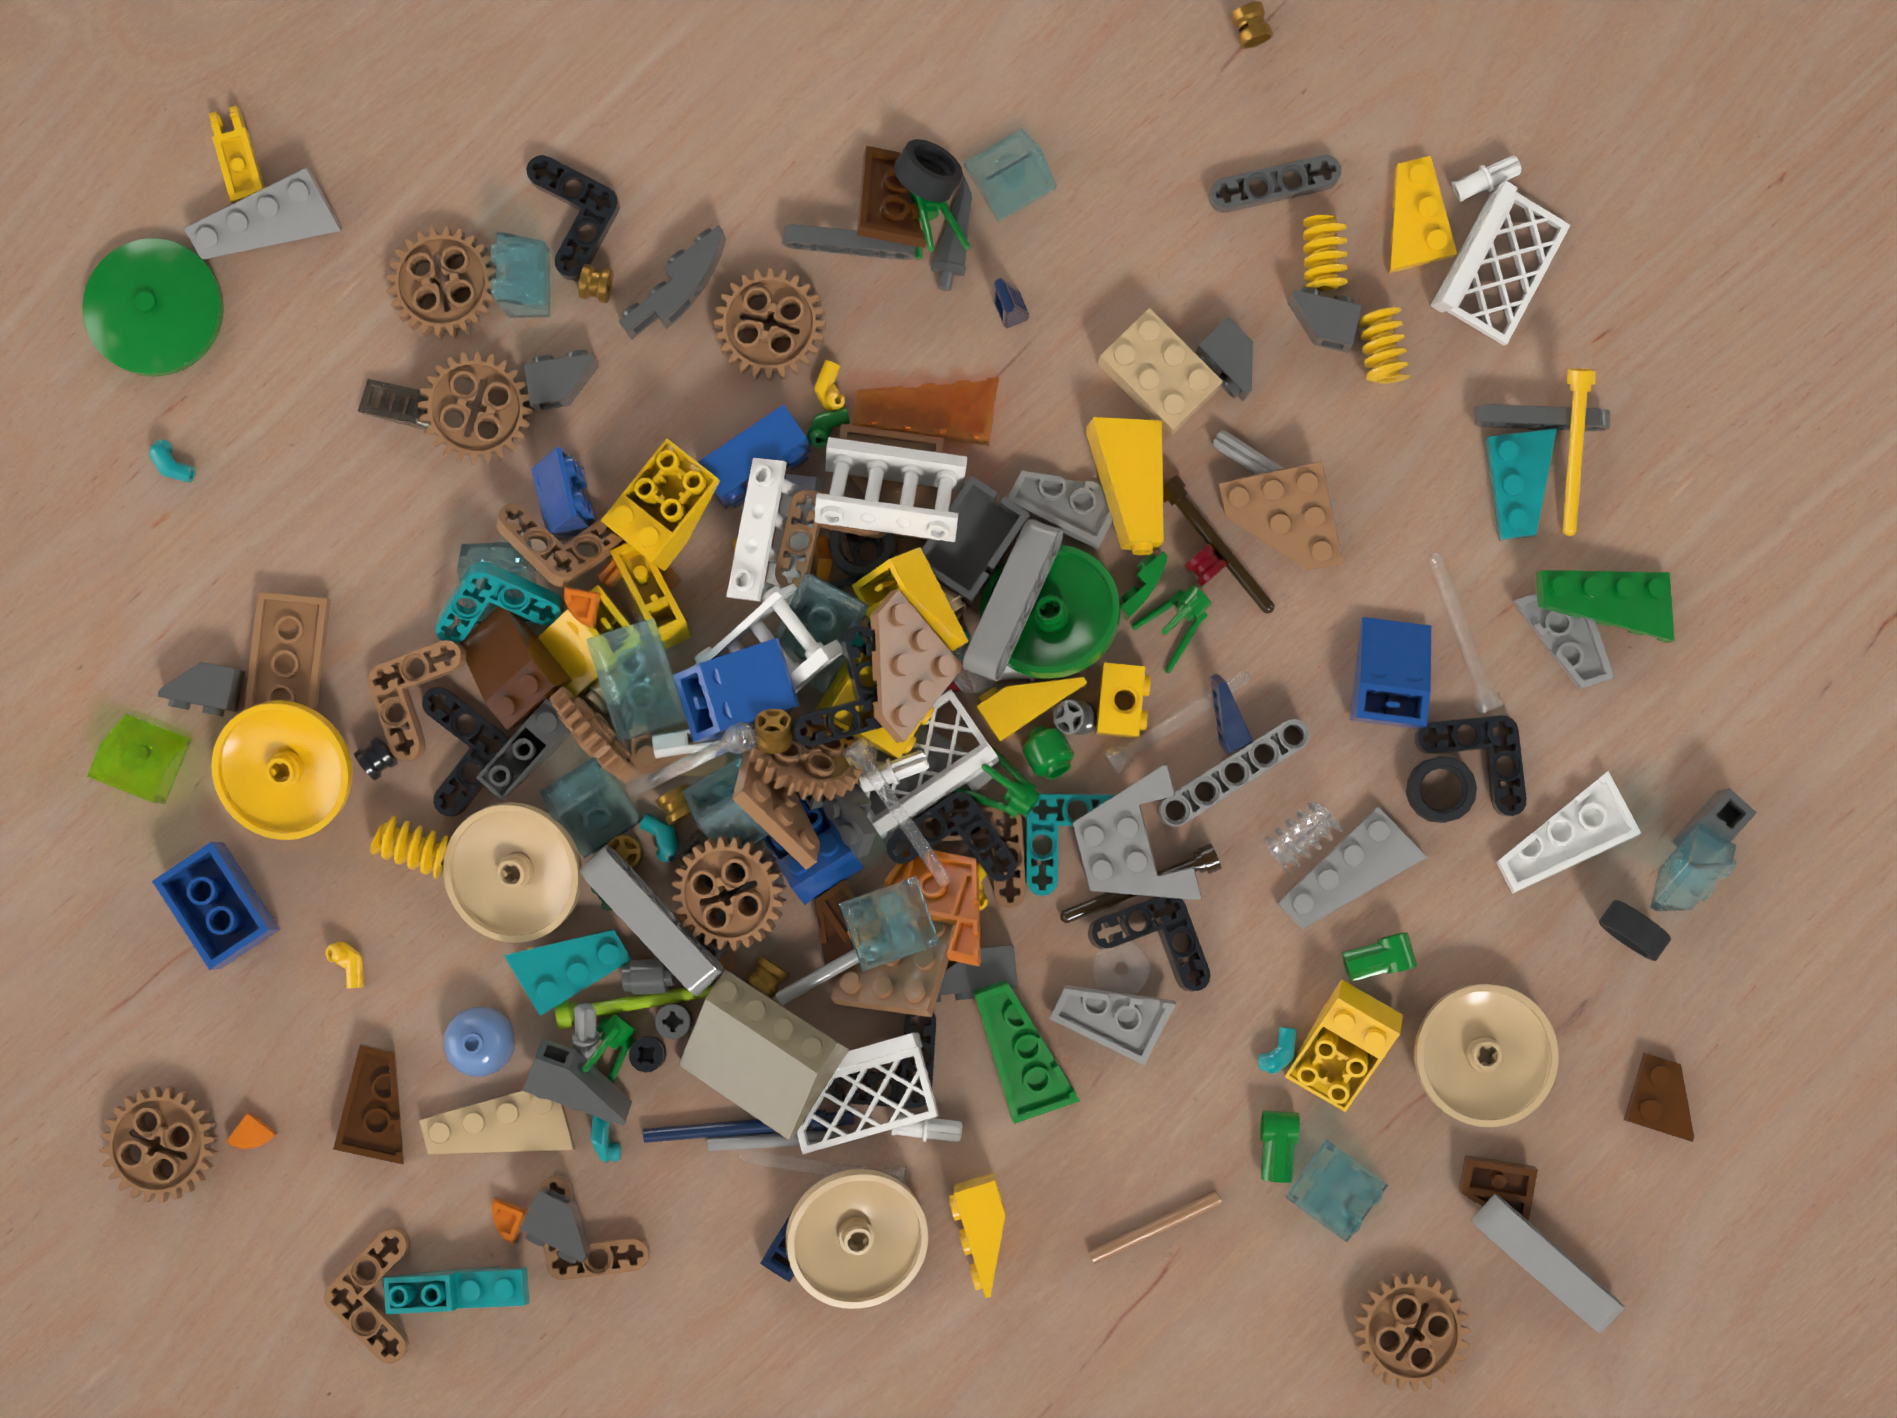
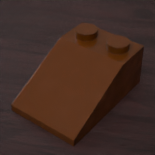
[460,606,572,730]

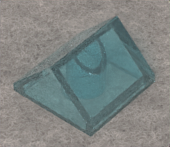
[963,128,1057,222]

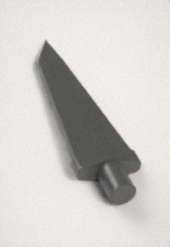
[931,176,972,291]

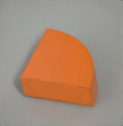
[813,536,832,585]
[564,587,601,629]
[226,1112,278,1149]
[491,1197,528,1245]

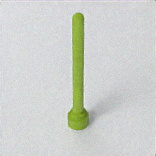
[555,982,716,1030]

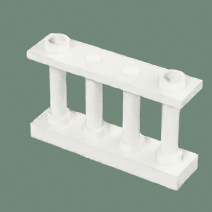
[815,437,967,542]
[726,458,823,616]
[694,583,843,739]

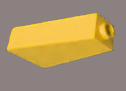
[1086,417,1164,555]

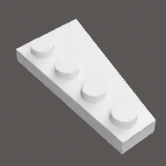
[1497,771,1641,894]

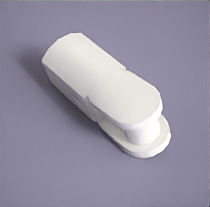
[652,729,718,758]

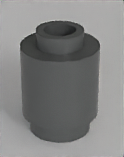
[622,958,676,995]

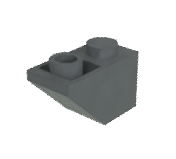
[1288,287,1362,353]
[1195,317,1253,401]
[524,350,599,411]
[158,662,245,717]
[1671,789,1757,865]
[519,1186,591,1263]

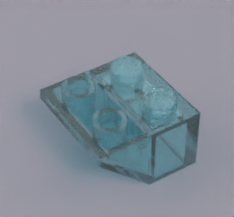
[491,232,550,318]
[683,757,769,846]
[839,876,940,971]
[1285,1139,1388,1242]

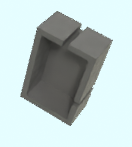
[922,475,1030,606]

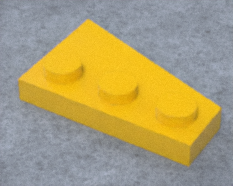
[1388,156,1457,273]

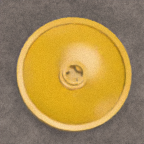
[211,700,353,840]

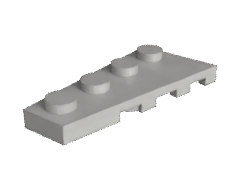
[184,166,343,260]
[1277,807,1427,929]

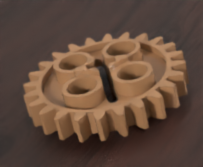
[386,226,500,340]
[713,268,826,381]
[417,351,533,465]
[549,686,639,784]
[748,711,864,801]
[672,835,787,951]
[99,1086,219,1203]
[1353,1272,1471,1392]

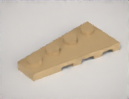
[419,1090,575,1155]

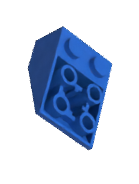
[531,447,596,540]
[1350,617,1432,729]
[673,638,799,742]
[748,791,864,905]

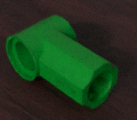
[1342,932,1417,982]
[1260,1110,1300,1183]

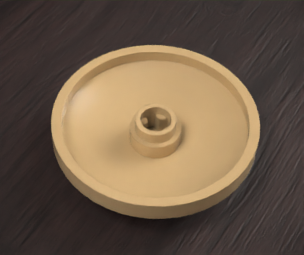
[443,802,583,943]
[1414,984,1559,1127]
[785,1169,929,1309]

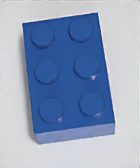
[698,404,811,509]
[152,842,281,970]

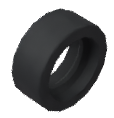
[894,139,963,203]
[829,530,897,579]
[1406,756,1477,823]
[1599,900,1671,961]

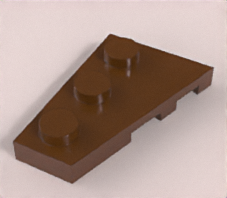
[857,146,926,248]
[333,1044,404,1164]

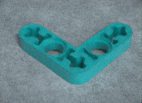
[435,561,563,643]
[1026,794,1115,896]

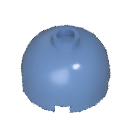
[443,1007,515,1077]

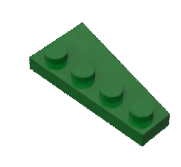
[1536,570,1675,643]
[972,980,1080,1124]

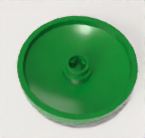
[82,238,224,377]
[980,545,1121,678]

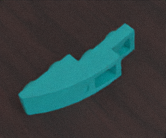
[384,1266,530,1314]

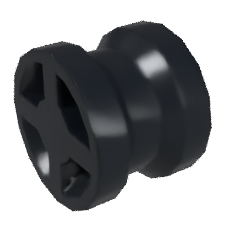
[354,736,398,781]
[629,1036,667,1073]

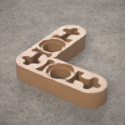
[775,490,887,592]
[496,503,625,587]
[368,640,466,761]
[921,807,1026,908]
[539,1175,651,1280]
[324,1227,410,1364]

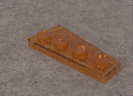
[852,377,999,446]

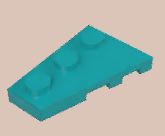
[1485,429,1557,541]
[503,929,632,1016]

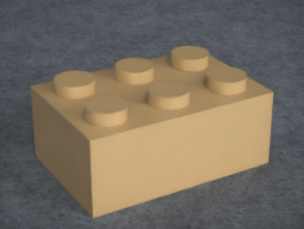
[1098,308,1223,437]

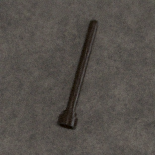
[1163,475,1275,614]
[1060,843,1222,923]

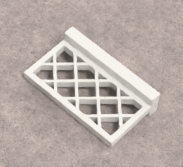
[1430,181,1570,346]
[857,690,999,839]
[797,1033,939,1154]

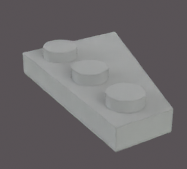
[1007,470,1113,550]
[1512,593,1615,690]
[1049,985,1176,1066]

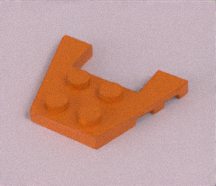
[847,845,981,966]

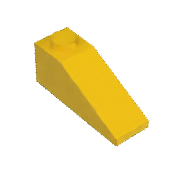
[610,543,691,652]
[976,677,1087,743]

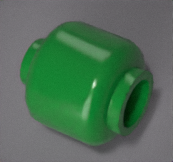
[1022,726,1074,780]

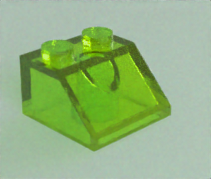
[87,714,192,804]

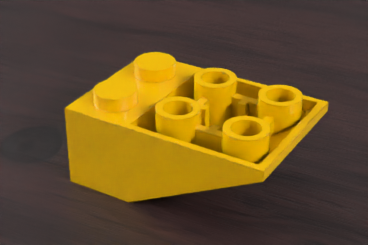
[601,438,721,571]
[852,547,969,652]
[538,585,646,697]
[1284,980,1403,1113]
[949,1172,1006,1298]

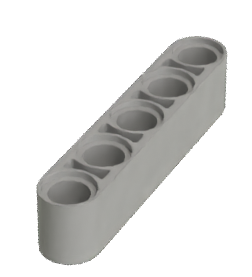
[963,519,1063,681]
[1158,719,1310,827]
[580,845,724,996]
[1471,1193,1625,1334]

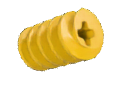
[1303,215,1348,292]
[1358,307,1411,384]
[370,815,449,879]

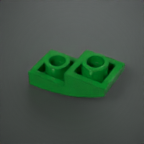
[1120,551,1168,621]

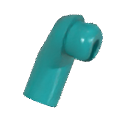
[149,439,195,483]
[639,813,680,862]
[1257,1027,1297,1074]
[590,1115,622,1163]

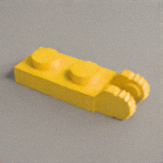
[209,105,265,204]

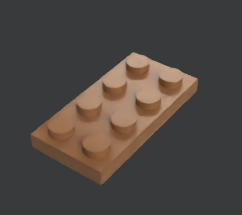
[244,592,331,712]

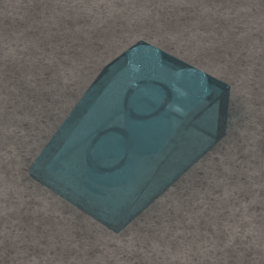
[774,571,869,693]
[586,618,687,742]

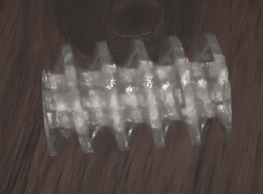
[1264,801,1344,875]

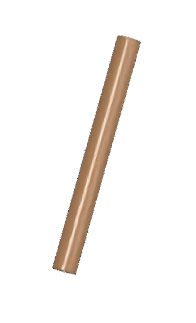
[1089,1191,1222,1264]

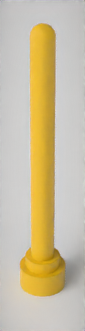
[1563,368,1596,536]

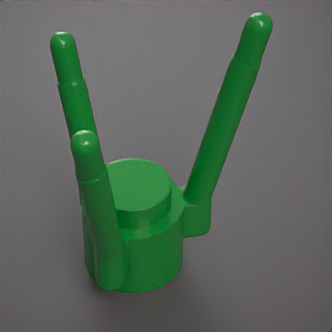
[910,192,970,260]
[1132,585,1211,673]
[953,747,1041,818]
[573,1013,636,1084]

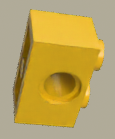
[1095,662,1151,738]

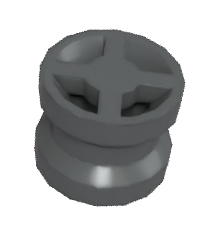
[1053,700,1097,735]
[655,1003,693,1040]

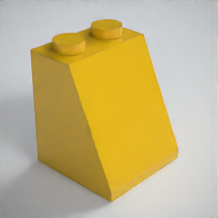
[815,653,935,759]

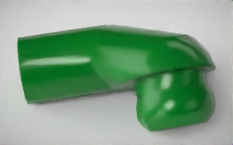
[807,407,850,448]

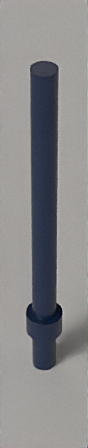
[643,1109,855,1143]

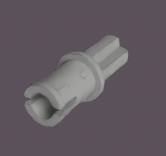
[572,1003,600,1068]

